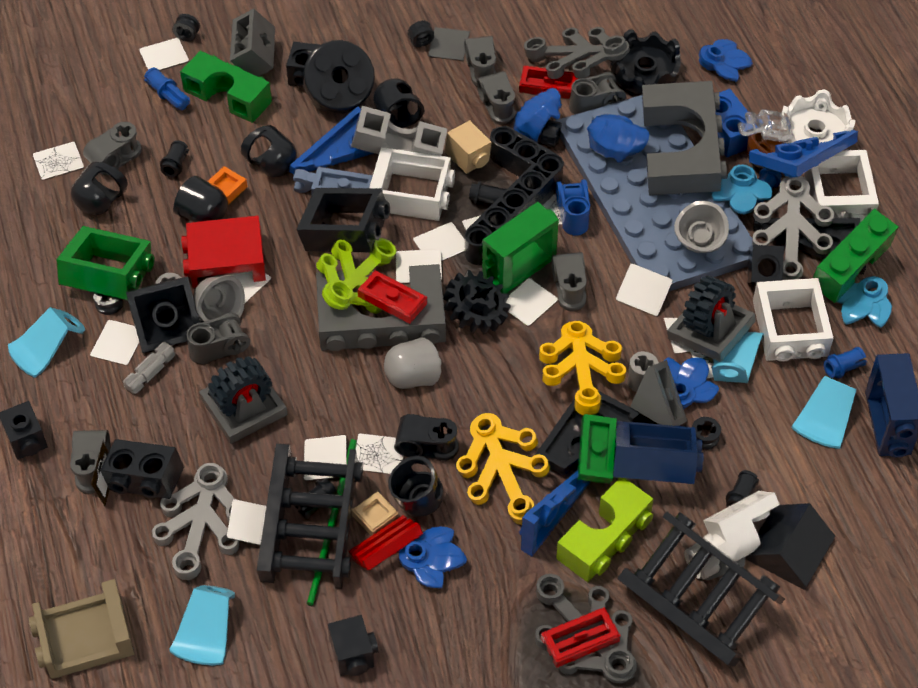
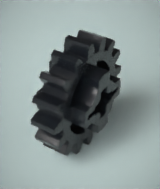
[443,270,511,334]

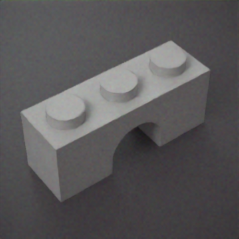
[351,106,448,156]

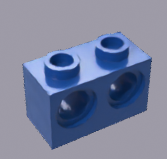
[715,89,760,157]

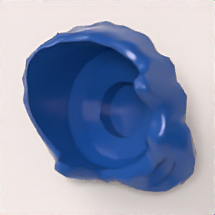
[514,88,562,143]
[587,114,649,163]

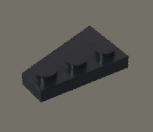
[536,391,641,475]

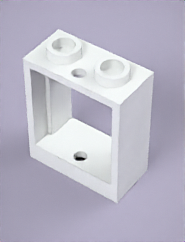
[369,147,455,221]
[804,150,879,222]
[753,278,833,361]

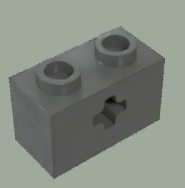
[230,8,276,77]

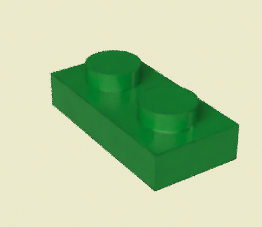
[577,414,617,484]

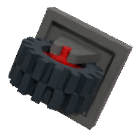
[667,275,756,362]
[199,356,288,444]

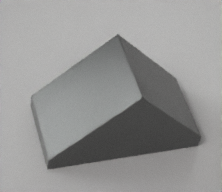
[630,360,687,426]

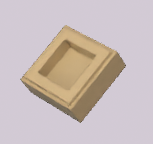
[352,491,399,536]

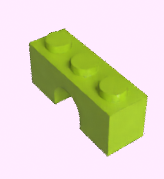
[556,478,654,583]

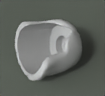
[384,337,441,389]

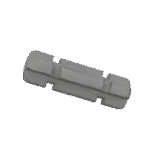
[123,342,175,394]

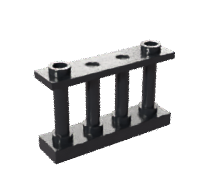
[257,443,363,589]
[617,511,785,667]

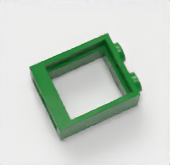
[482,202,559,294]
[56,226,155,300]

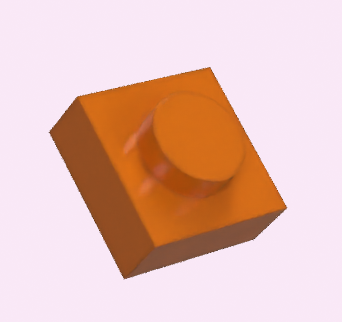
[208,166,248,205]

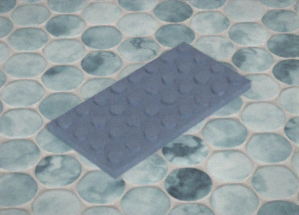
[555,95,761,292]

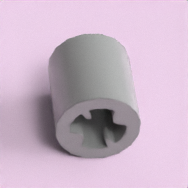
[627,351,658,392]

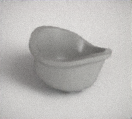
[674,201,729,253]
[193,275,245,327]

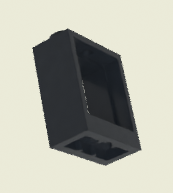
[296,188,390,253]

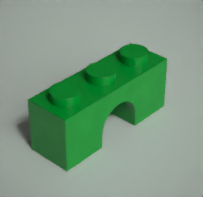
[180,50,272,123]
[813,209,899,303]

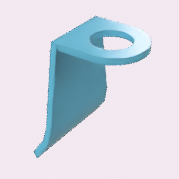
[8,307,85,378]
[712,331,764,383]
[791,376,857,449]
[169,585,235,666]

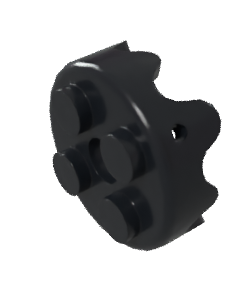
[610,29,682,94]
[302,40,375,113]

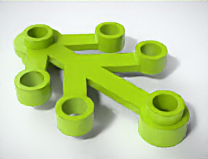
[316,238,396,314]

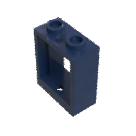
[865,353,918,458]
[613,421,704,484]

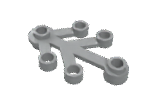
[752,176,834,280]
[152,463,240,580]

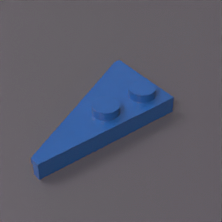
[289,106,374,175]
[749,130,858,178]
[519,471,591,557]

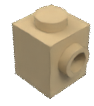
[445,120,492,174]

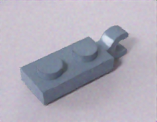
[293,167,373,196]

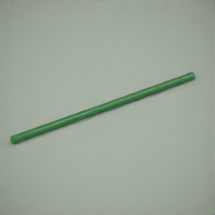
[307,439,357,606]

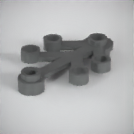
[524,27,630,79]
[535,574,637,683]

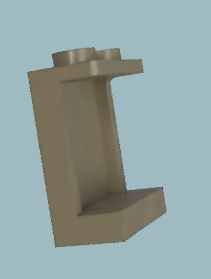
[28,579,135,679]

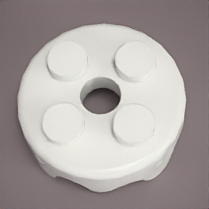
[779,89,855,151]

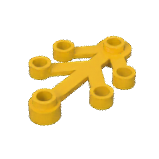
[539,321,626,415]
[456,413,550,525]

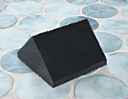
[126,276,200,353]
[745,503,835,590]

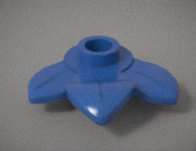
[699,39,753,81]
[664,357,719,409]
[399,526,467,588]

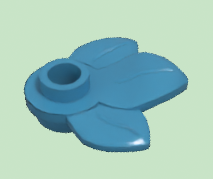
[712,164,772,214]
[837,276,892,328]

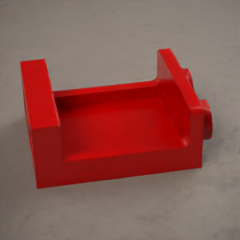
[181,215,266,288]

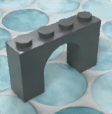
[642,81,727,195]
[316,264,446,351]

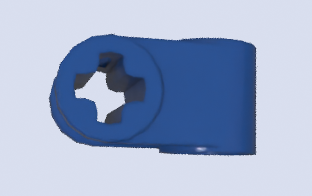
[556,179,590,236]

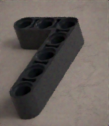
[465,126,564,265]

